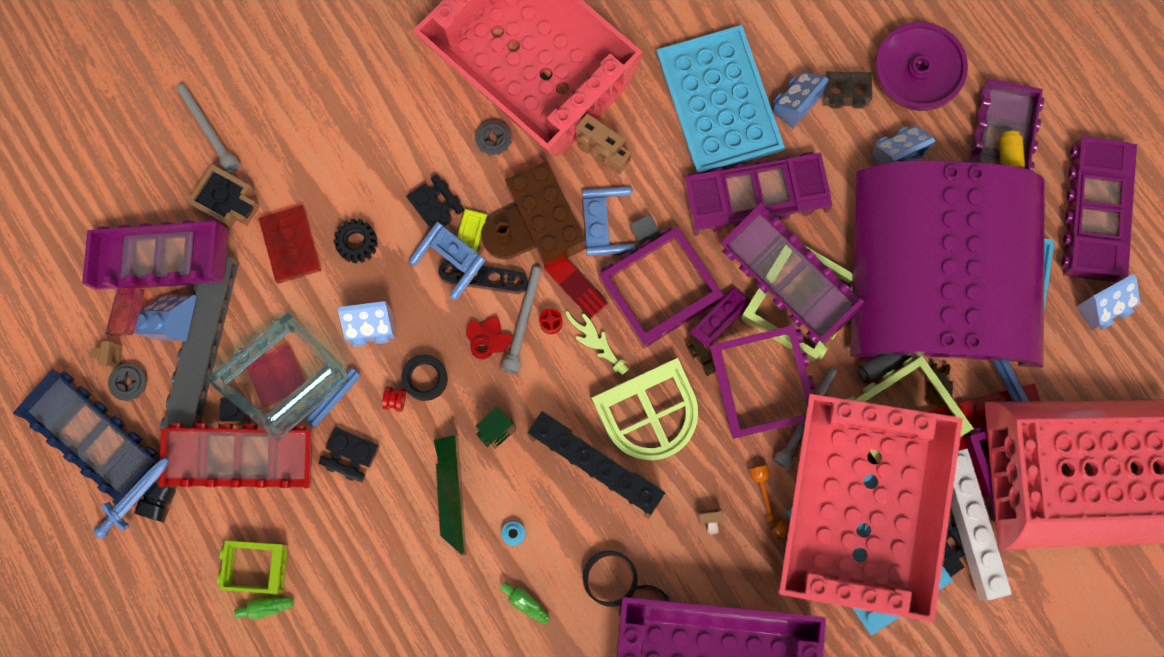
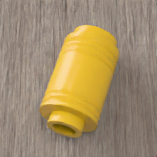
[999,131,1025,169]

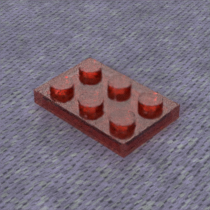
[258,205,322,284]

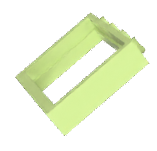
[741,245,853,363]
[847,356,974,464]

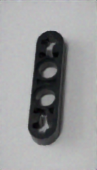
[438,261,528,294]

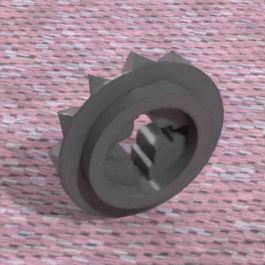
[475,120,512,156]
[108,364,147,401]

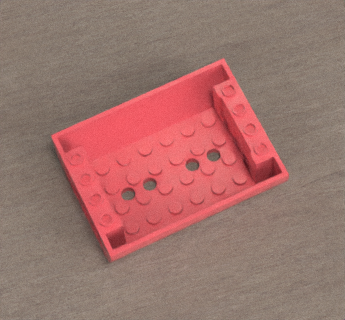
[413,0,643,155]
[779,394,963,623]
[984,399,1164,550]

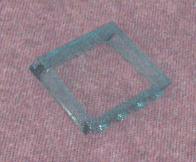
[208,313,349,441]

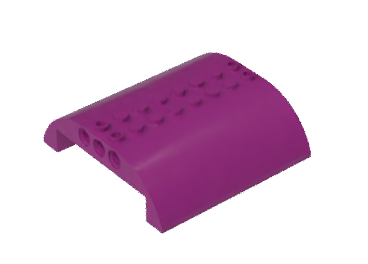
[850,161,1045,368]

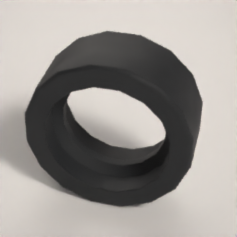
[401,354,448,401]

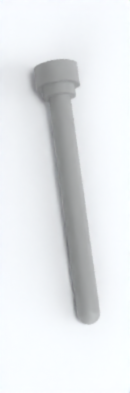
[177,83,240,174]
[501,266,541,374]
[773,367,837,469]

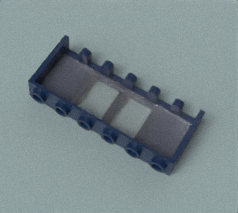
[13,369,160,505]

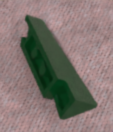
[434,435,466,555]

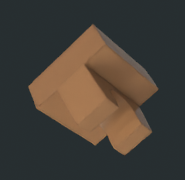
[90,341,122,368]
[697,508,724,535]

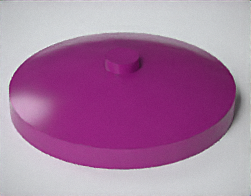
[875,22,968,111]

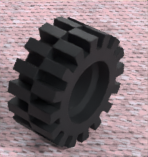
[333,219,378,264]

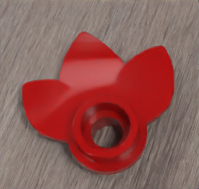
[466,316,513,360]

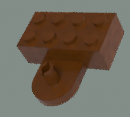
[481,161,587,267]

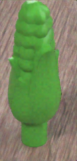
[500,581,550,624]
[234,596,294,619]

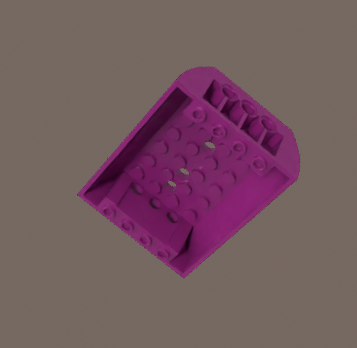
[616,597,826,657]

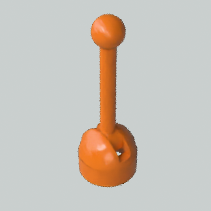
[749,465,776,523]
[769,518,789,539]

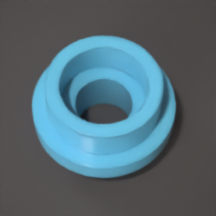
[501,521,526,546]

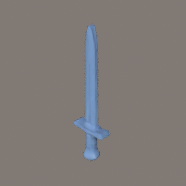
[94,457,170,538]

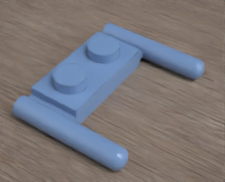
[582,186,637,256]
[409,221,486,300]

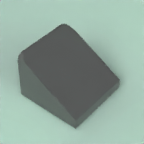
[630,214,660,246]

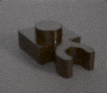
[687,336,716,376]
[926,363,953,405]

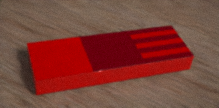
[544,258,608,320]

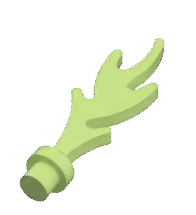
[566,311,629,376]

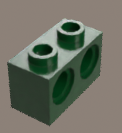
[475,407,516,449]

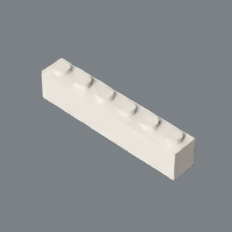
[951,449,1012,600]

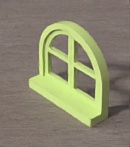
[590,358,698,460]

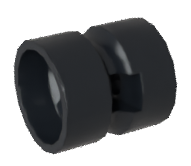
[134,483,176,523]

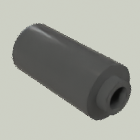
[857,354,911,385]

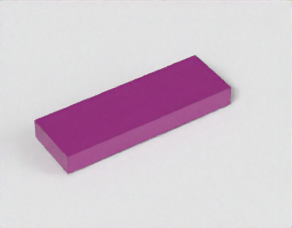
[690,287,751,348]

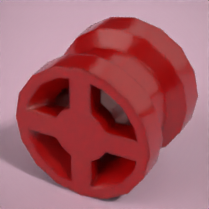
[539,308,563,335]
[382,386,406,412]

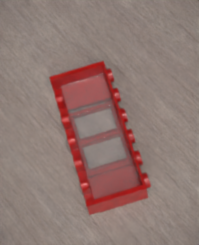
[159,423,312,488]

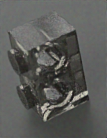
[823,71,872,109]

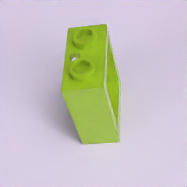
[217,541,288,594]

